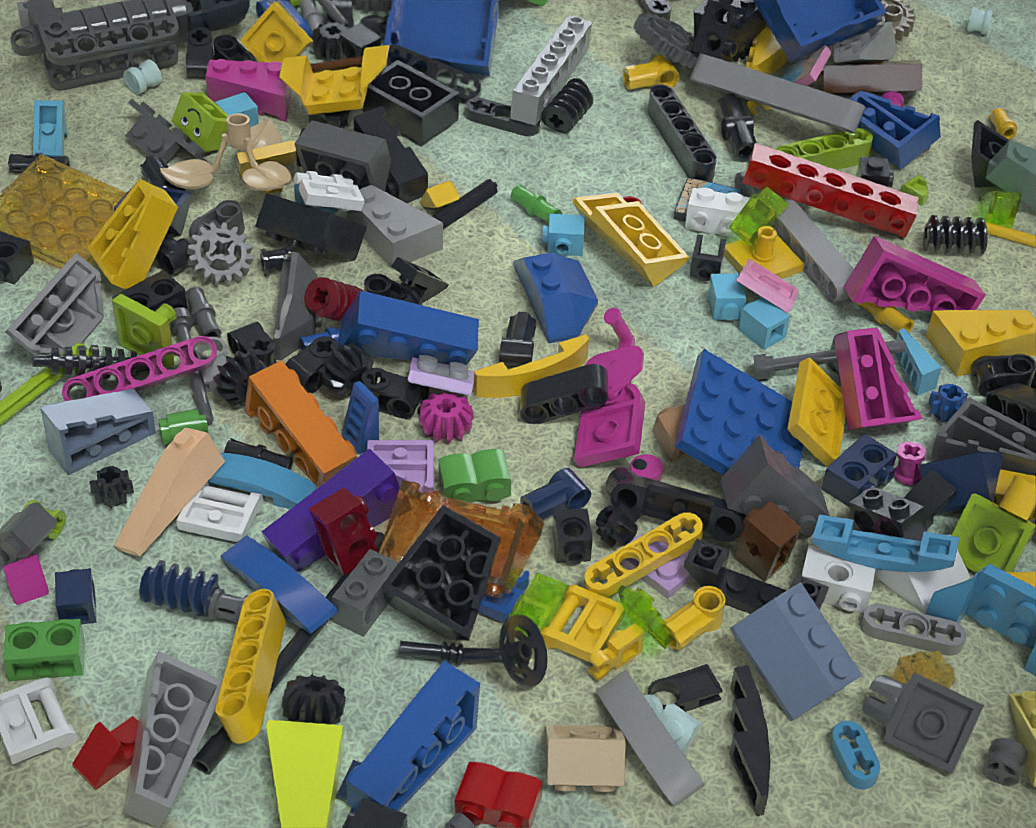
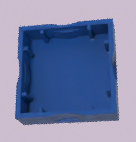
[384,0,500,75]
[753,0,887,62]

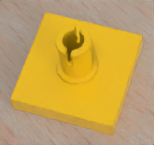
[240,2,313,63]
[237,140,296,194]
[724,226,804,279]

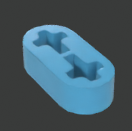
[830,721,881,789]

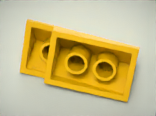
[573,193,689,287]

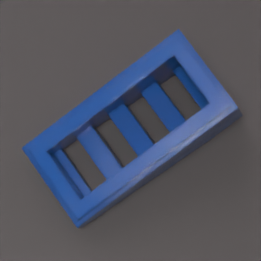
[342,381,379,454]

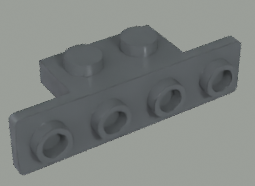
[125,98,209,163]

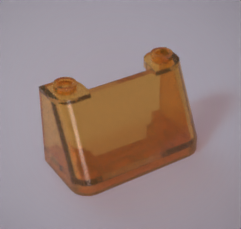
[379,480,544,598]

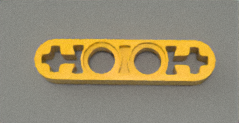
[584,513,703,597]

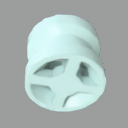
[967,6,993,36]

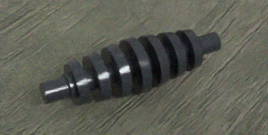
[32,345,150,379]

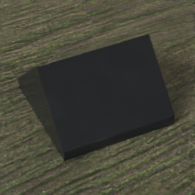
[971,120,1009,188]

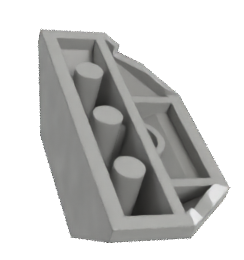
[5,253,104,355]

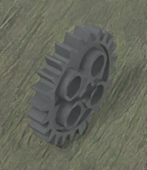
[633,12,701,69]

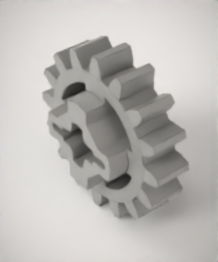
[187,222,254,287]

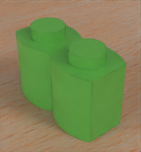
[438,449,511,506]

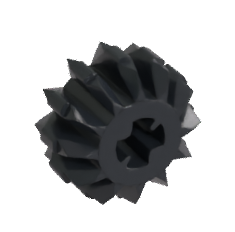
[312,21,349,61]
[319,343,374,398]
[213,351,267,407]
[281,674,346,725]

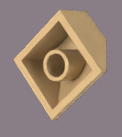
[545,725,625,792]

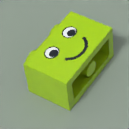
[171,92,229,152]

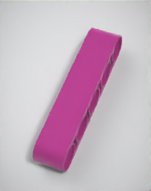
[62,336,217,401]

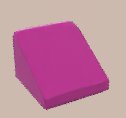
[2,555,49,605]

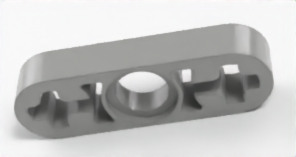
[861,604,966,656]

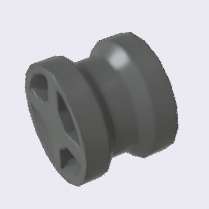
[982,738,1028,786]

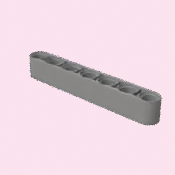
[690,54,865,133]
[734,171,854,304]

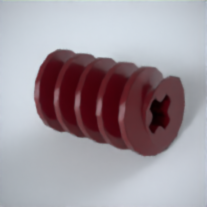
[304,277,363,322]

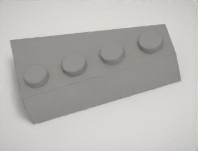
[123,651,222,828]

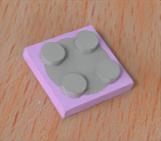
[408,355,474,396]

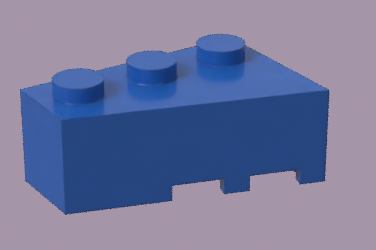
[849,90,941,170]

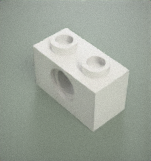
[801,545,876,613]

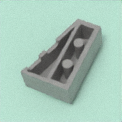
[347,185,443,269]

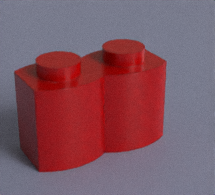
[454,762,542,828]

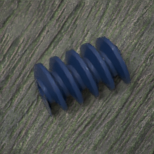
[139,560,219,619]

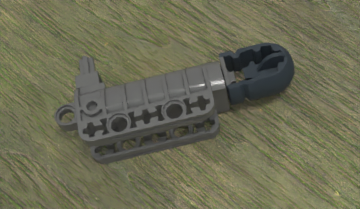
[11,0,250,91]

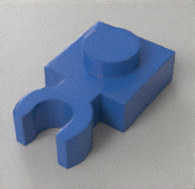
[478,564,529,622]

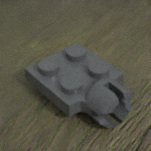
[862,672,984,774]

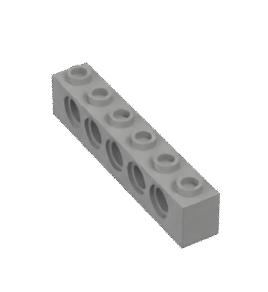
[510,16,592,126]

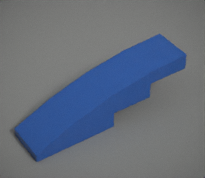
[220,535,338,634]

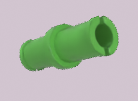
[510,184,563,224]

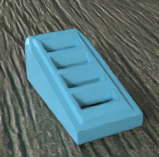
[895,329,941,396]

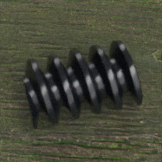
[541,78,594,133]
[923,215,988,255]

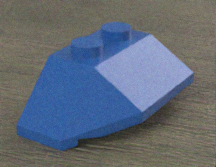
[513,253,598,344]

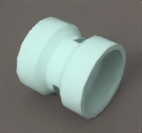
[124,59,162,95]

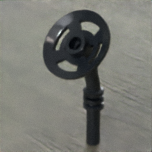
[399,615,548,687]

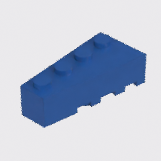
[346,661,480,811]

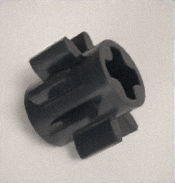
[89,466,134,508]
[596,503,638,548]

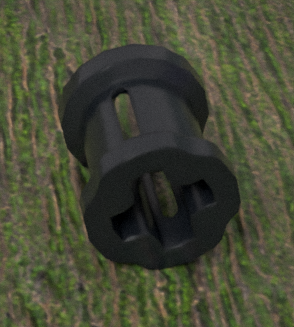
[260,244,293,276]

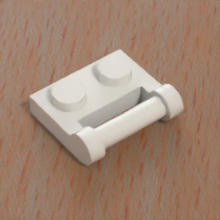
[177,482,263,542]
[0,678,78,764]

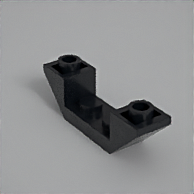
[684,538,829,614]

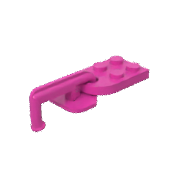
[574,308,645,468]

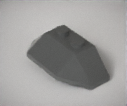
[273,252,322,360]

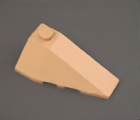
[114,427,225,557]

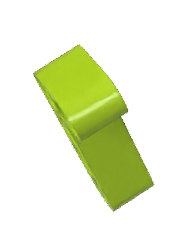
[775,128,873,170]

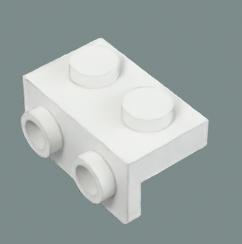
[685,188,750,239]

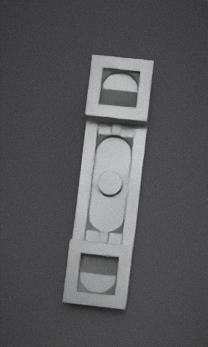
[596,670,705,807]

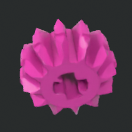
[419,390,474,444]

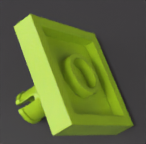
[112,293,177,370]
[951,493,1036,573]

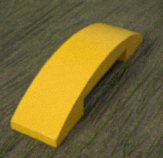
[473,334,589,398]

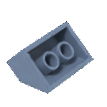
[729,582,862,721]

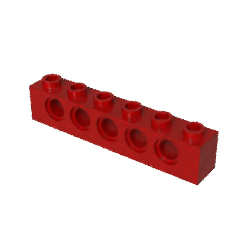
[742,143,918,238]

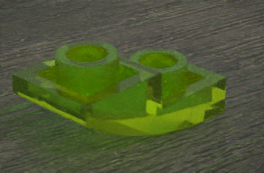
[509,572,569,636]
[618,585,673,649]

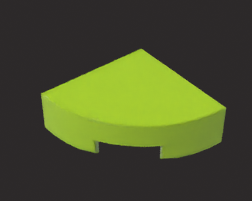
[900,174,929,206]

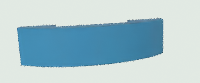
[207,453,317,509]
[812,514,959,572]

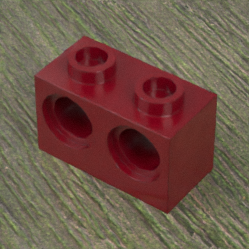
[309,487,378,576]

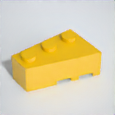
[87,179,178,289]
[926,310,1036,377]

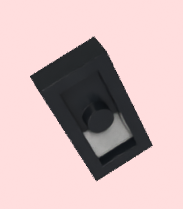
[391,256,449,303]

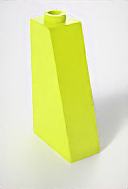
[266,719,344,828]

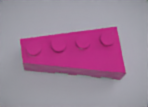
[844,236,986,312]

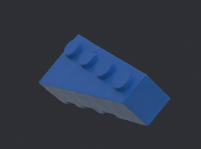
[338,291,479,365]

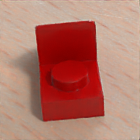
[72,716,139,790]

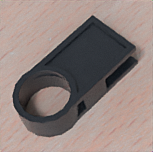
[647,664,723,712]

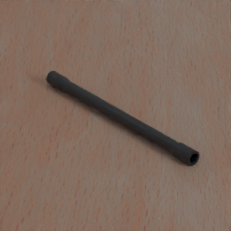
[192,532,391,775]

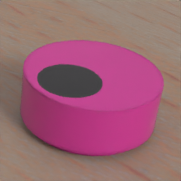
[630,454,663,481]

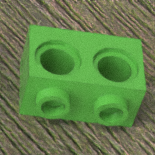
[3,619,85,682]

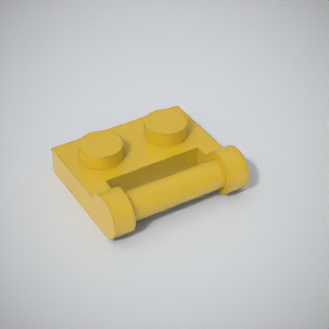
[541,585,626,663]

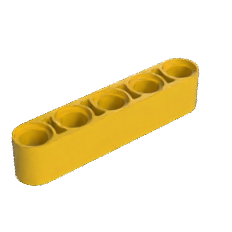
[215,589,286,743]

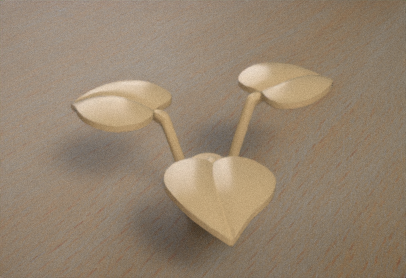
[160,113,291,191]

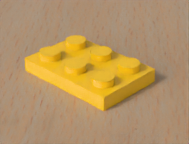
[787,357,846,467]

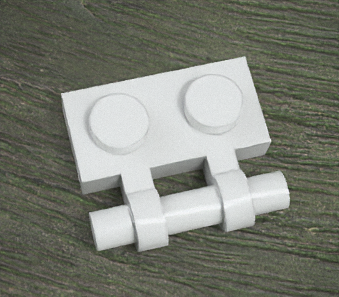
[294,171,365,211]

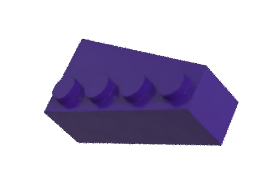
[261,448,408,572]

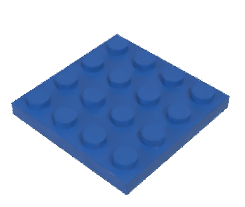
[675,349,804,475]

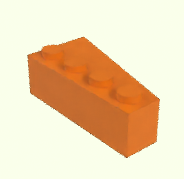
[244,360,357,487]

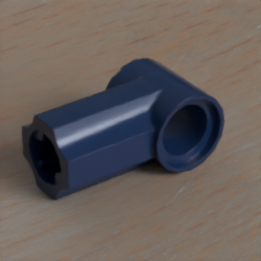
[520,468,592,523]

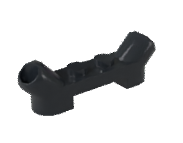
[606,467,747,542]

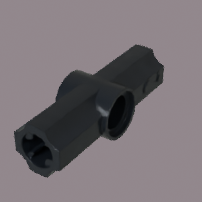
[717,93,757,162]

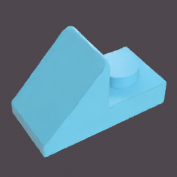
[33,100,68,156]

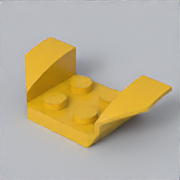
[279,45,389,115]

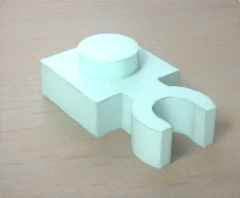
[643,695,702,755]

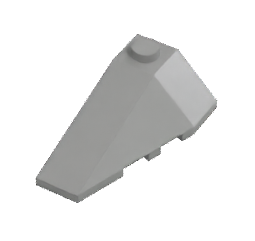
[834,22,897,63]

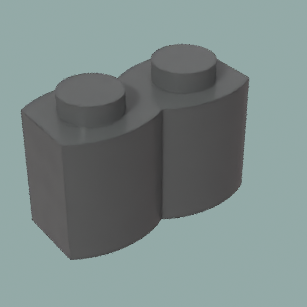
[0,503,57,566]

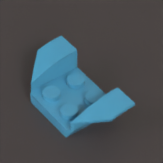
[926,564,1036,676]

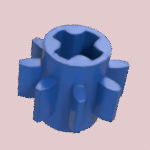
[928,384,968,422]

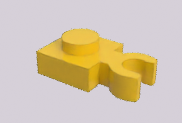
[588,623,645,681]

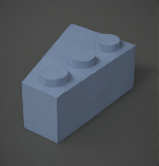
[40,389,156,475]

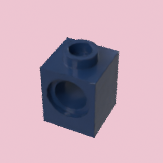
[55,568,97,625]

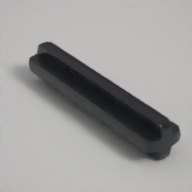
[432,179,498,229]

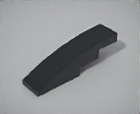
[729,665,771,817]

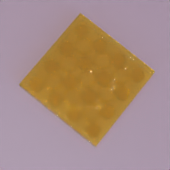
[0,154,126,269]

